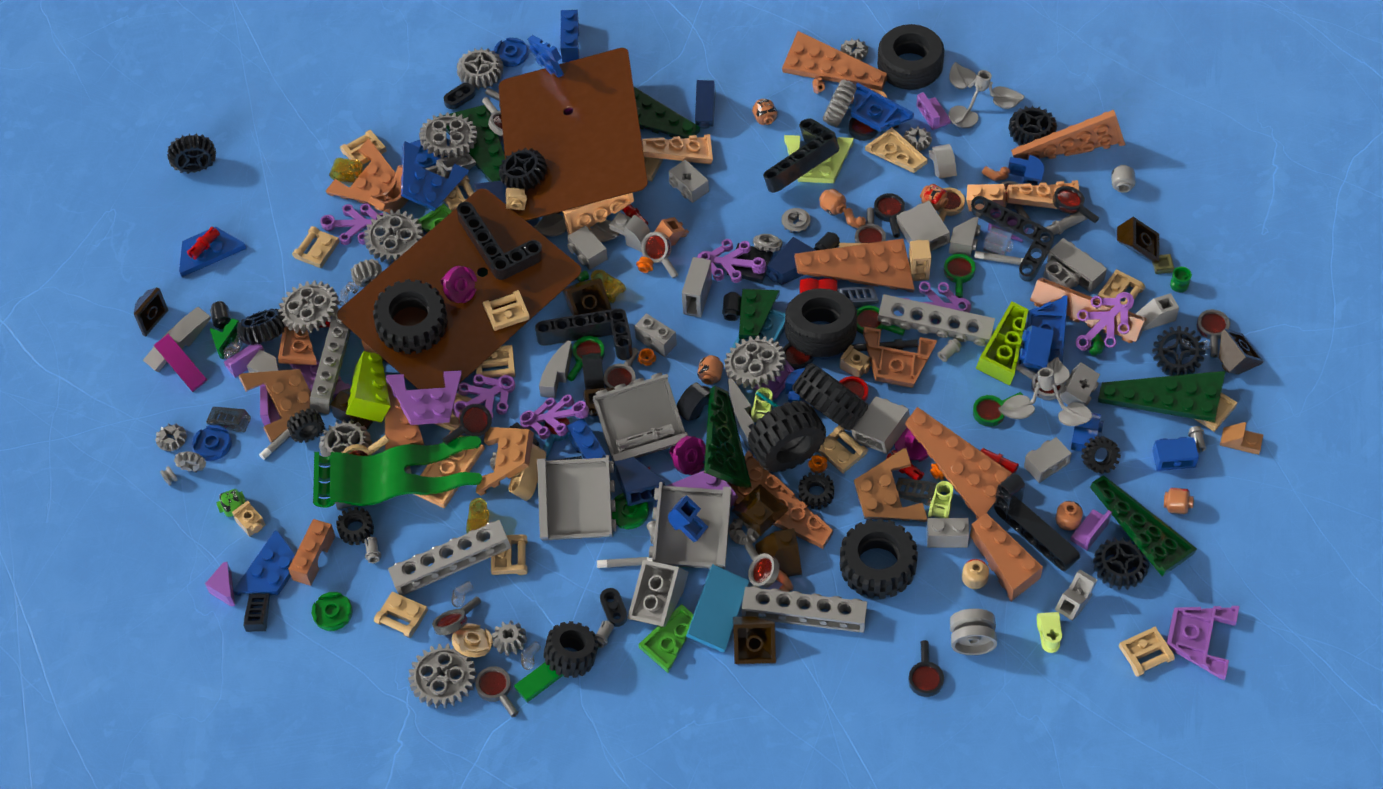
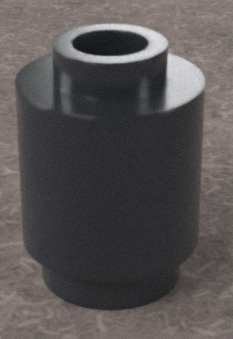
[814,232,840,251]
[722,292,742,321]
[210,301,231,329]

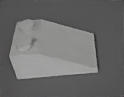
[627,560,689,627]

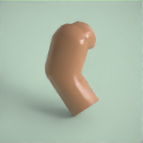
[812,77,825,94]
[982,166,1010,181]
[844,208,866,229]
[769,569,793,592]

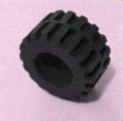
[544,621,598,678]

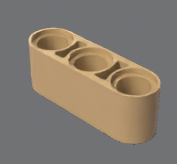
[508,443,546,501]

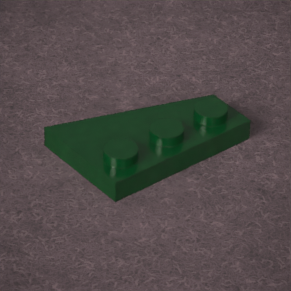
[739,289,780,340]

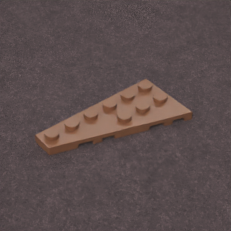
[782,31,887,91]
[794,239,915,292]
[905,407,1012,519]

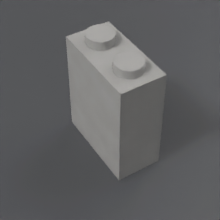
[897,201,950,252]
[682,257,712,318]
[851,396,910,454]

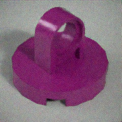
[440,265,477,303]
[894,427,929,462]
[669,436,706,475]

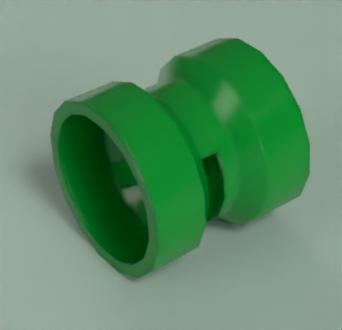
[1170,266,1192,293]

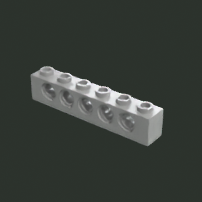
[878,294,995,346]
[310,311,351,414]
[388,520,512,596]
[742,586,867,633]

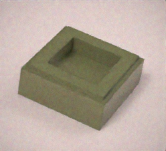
[1152,254,1175,274]

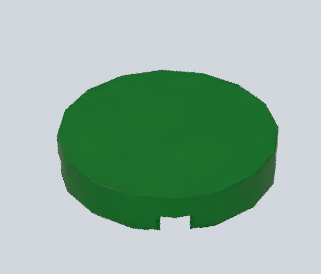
[612,493,649,529]
[311,592,353,631]

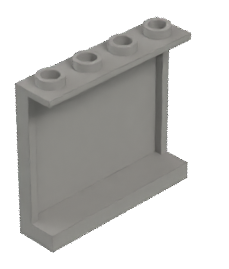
[593,373,688,465]
[537,455,616,541]
[649,482,732,569]

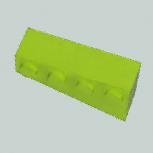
[976,301,1029,386]
[346,351,391,422]

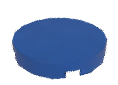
[494,37,528,67]
[192,425,232,461]

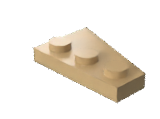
[865,128,927,173]

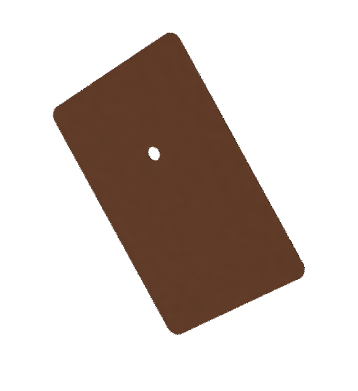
[498,48,648,221]
[337,189,581,389]

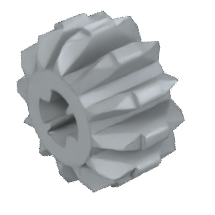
[351,259,383,287]
[492,620,527,656]

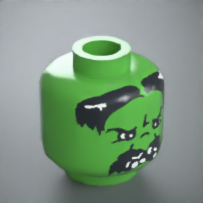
[216,489,246,517]

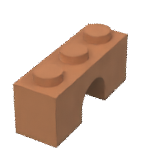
[288,519,335,586]

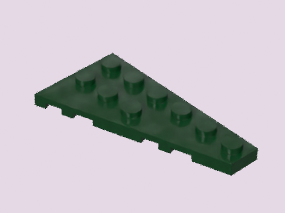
[634,87,700,139]
[437,105,505,182]
[1098,371,1226,422]
[704,386,751,489]
[1090,475,1197,577]

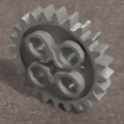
[419,112,477,159]
[364,209,424,264]
[278,280,340,334]
[724,336,786,389]
[408,644,476,709]

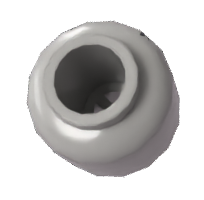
[1111,165,1136,193]

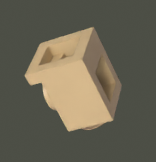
[840,345,871,378]
[232,501,265,537]

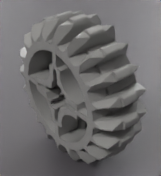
[457,47,503,90]
[823,79,857,127]
[319,419,372,457]

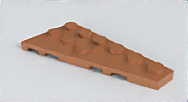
[1011,110,1125,160]
[727,450,833,549]

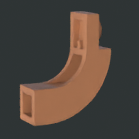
[368,165,408,214]

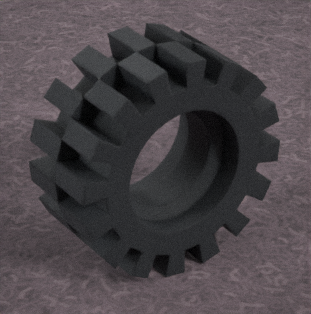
[287,409,325,443]
[1081,436,1121,474]
[799,471,834,510]
[336,507,374,545]

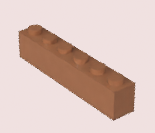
[1030,277,1147,343]

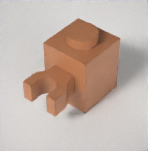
[654,217,689,248]

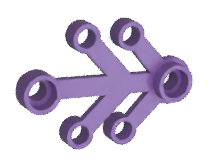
[320,203,383,245]
[697,239,767,283]
[899,281,971,324]
[1076,292,1134,351]
[453,374,515,423]
[520,394,589,440]

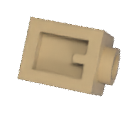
[506,188,527,210]

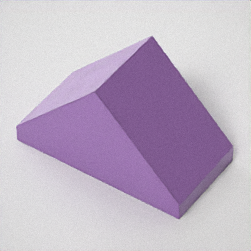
[205,562,235,606]

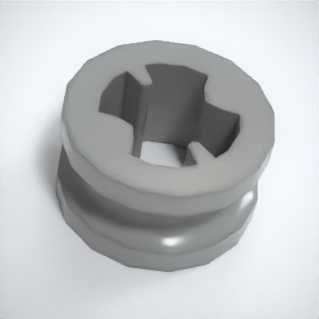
[160,466,178,486]

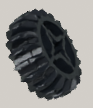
[1008,105,1057,146]
[167,133,216,174]
[499,147,547,191]
[236,309,285,345]
[1152,326,1206,376]
[1093,537,1149,590]

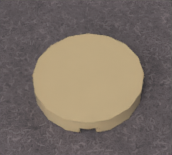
[452,623,493,658]

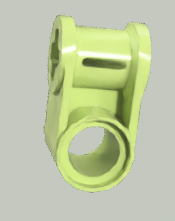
[751,388,773,423]
[928,481,953,518]
[1037,612,1062,653]

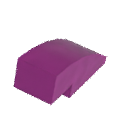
[153,334,207,392]

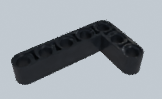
[763,118,840,193]
[971,196,1054,281]
[457,202,542,280]
[535,309,633,360]
[994,473,1080,571]

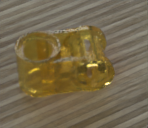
[329,158,363,183]
[591,269,626,303]
[466,498,489,533]

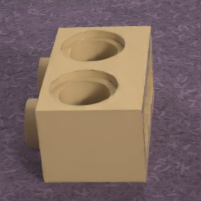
[908,240,931,281]

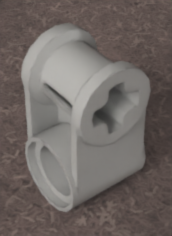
[1043,261,1079,289]

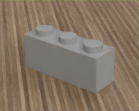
[1047,238,1107,293]

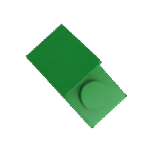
[210,318,239,359]

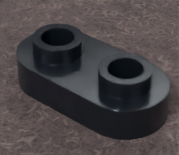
[444,83,476,109]
[600,588,627,627]

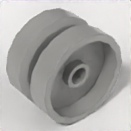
[950,609,997,655]

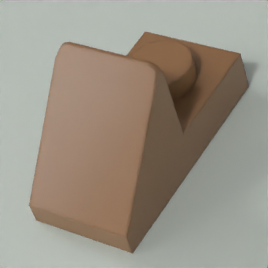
[1220,422,1263,455]

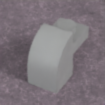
[929,144,957,179]
[609,212,651,252]
[1055,570,1098,620]

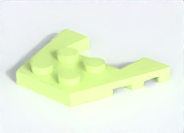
[784,135,853,183]

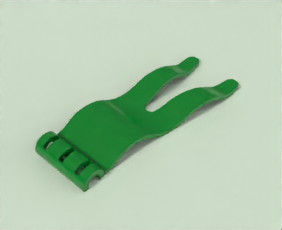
[313,436,482,508]

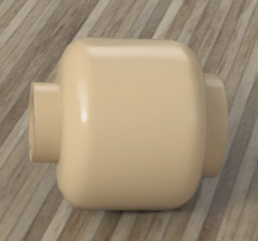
[962,559,989,589]

